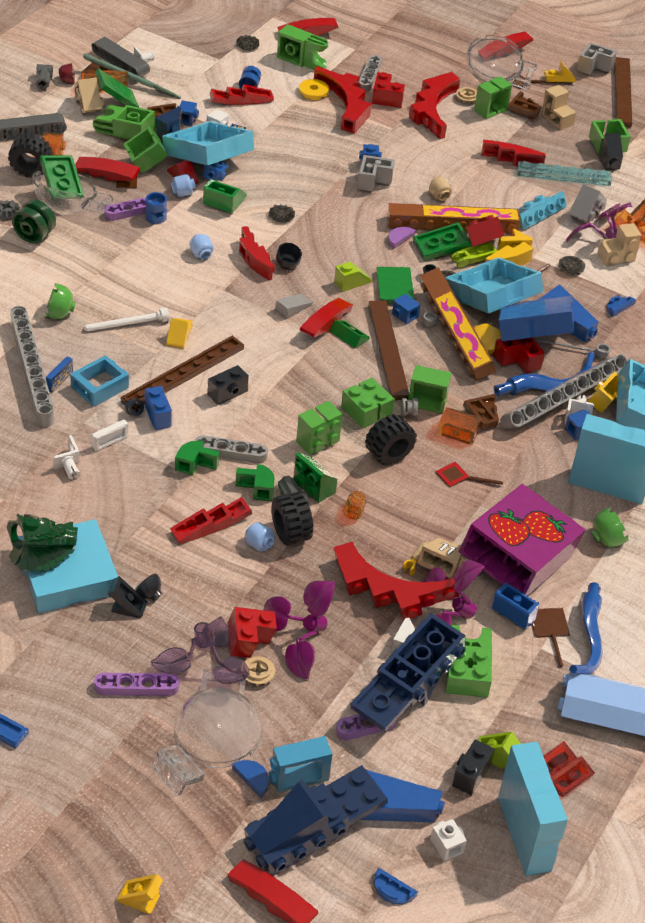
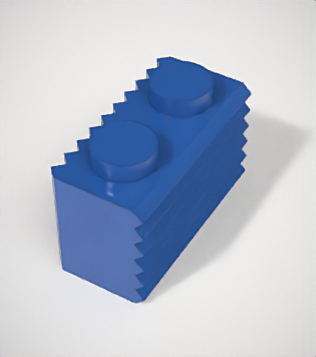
[144,386,172,430]
[492,583,539,629]

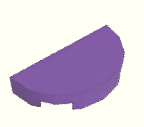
[389,227,416,248]

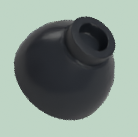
[135,573,163,601]

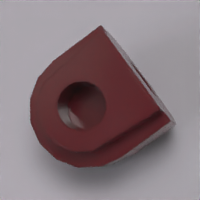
[58,63,75,84]

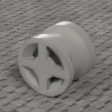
[401,398,418,416]

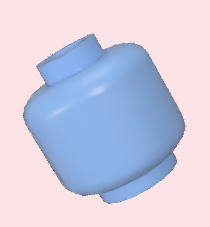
[171,174,196,197]
[189,234,214,260]
[245,522,275,552]

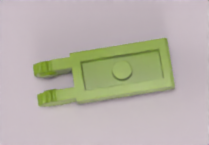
[451,242,498,268]

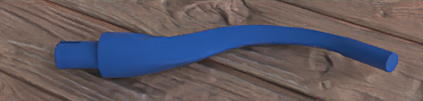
[493,352,595,397]
[569,582,603,674]

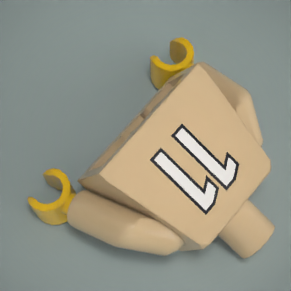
[403,538,466,579]

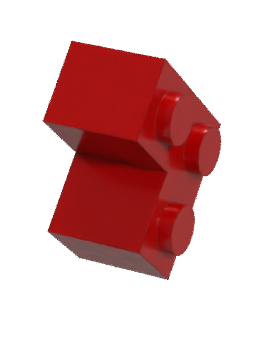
[372,72,405,108]
[465,214,505,247]
[493,337,545,373]
[227,607,277,658]

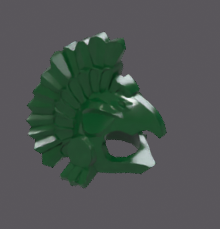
[7,513,78,573]

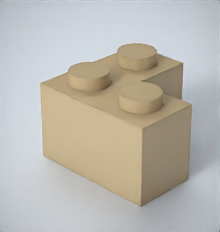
[73,78,104,114]
[541,85,577,130]
[597,223,642,265]

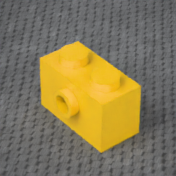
[588,371,618,413]

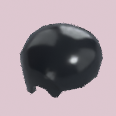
[276,242,302,269]

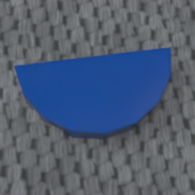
[607,295,636,317]
[232,760,269,798]
[374,867,418,904]

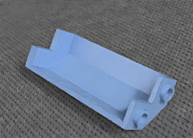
[557,670,645,736]

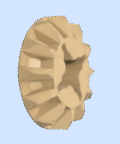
[456,87,477,104]
[241,656,275,687]

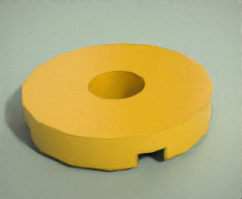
[299,79,329,100]

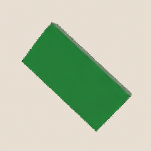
[330,320,370,348]

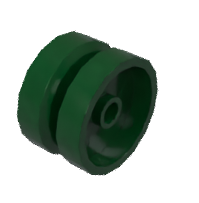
[12,199,56,244]

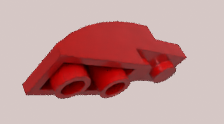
[239,226,275,280]

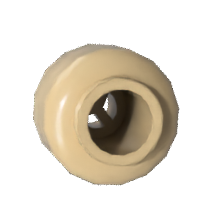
[429,177,452,201]

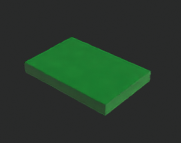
[95,68,139,108]
[39,155,84,200]
[413,222,471,261]
[376,267,415,304]

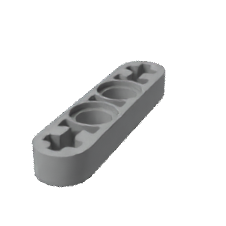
[359,55,382,92]
[195,435,268,463]

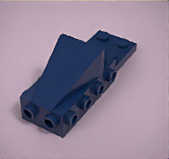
[350,613,466,732]
[243,765,388,876]

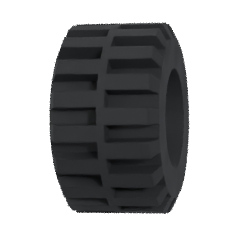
[8,133,53,178]
[365,414,417,465]
[271,491,314,546]

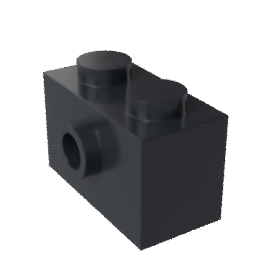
[207,365,249,405]
[452,739,495,796]

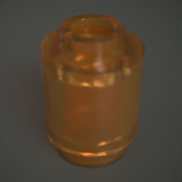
[343,491,366,520]

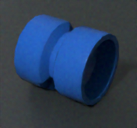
[238,66,262,89]
[145,192,167,224]

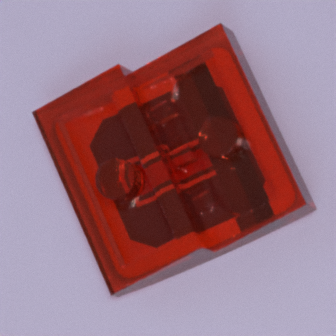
[543,741,595,797]

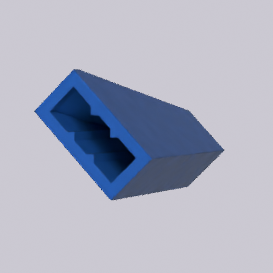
[538,285,599,342]
[360,770,445,823]

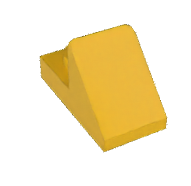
[544,60,576,82]
[497,229,533,250]
[166,318,193,349]
[116,874,163,914]

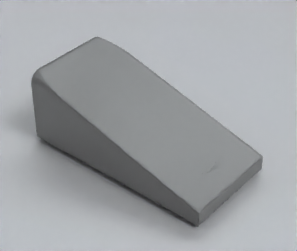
[275,294,313,318]

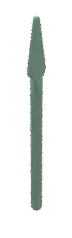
[83,53,181,99]

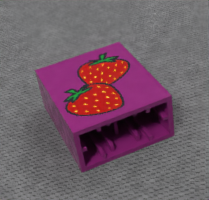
[458,484,586,596]

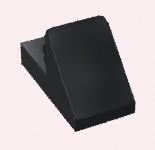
[108,576,148,618]

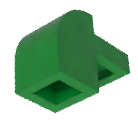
[175,441,220,475]
[235,464,275,502]

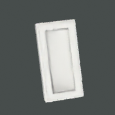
[92,420,128,451]

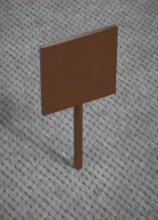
[532,608,570,667]

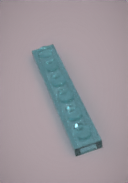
[517,162,612,186]

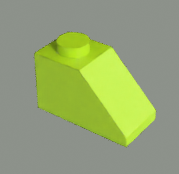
[334,262,372,292]
[478,731,521,768]

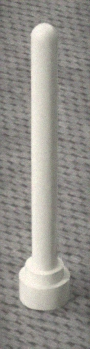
[84,307,169,332]

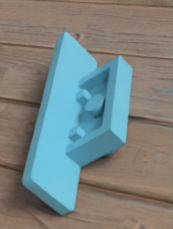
[518,191,567,230]

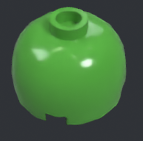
[45,283,76,320]
[591,507,629,547]

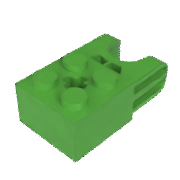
[277,24,328,70]
[93,105,155,139]
[445,624,492,698]

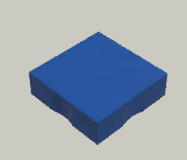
[499,296,574,341]

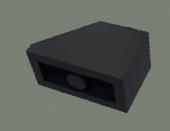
[599,133,623,171]

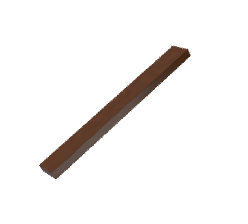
[615,57,632,128]
[368,300,409,400]
[120,335,244,410]

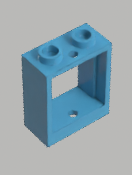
[70,355,129,407]
[269,736,333,792]

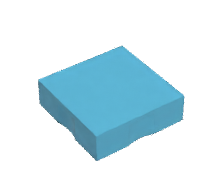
[162,121,254,165]
[445,257,543,313]
[616,359,645,430]
[568,414,645,504]
[18,519,118,613]
[498,741,568,876]

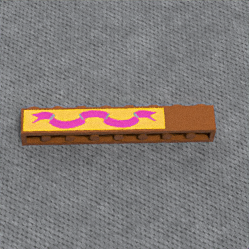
[387,203,520,234]
[420,267,496,381]

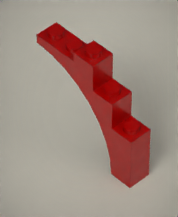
[314,66,372,134]
[409,72,460,139]
[333,541,459,621]

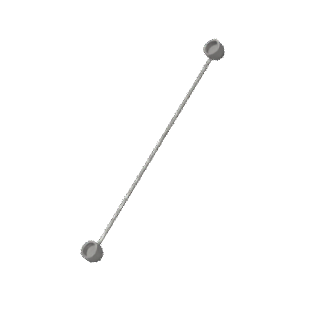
[423,312,611,359]

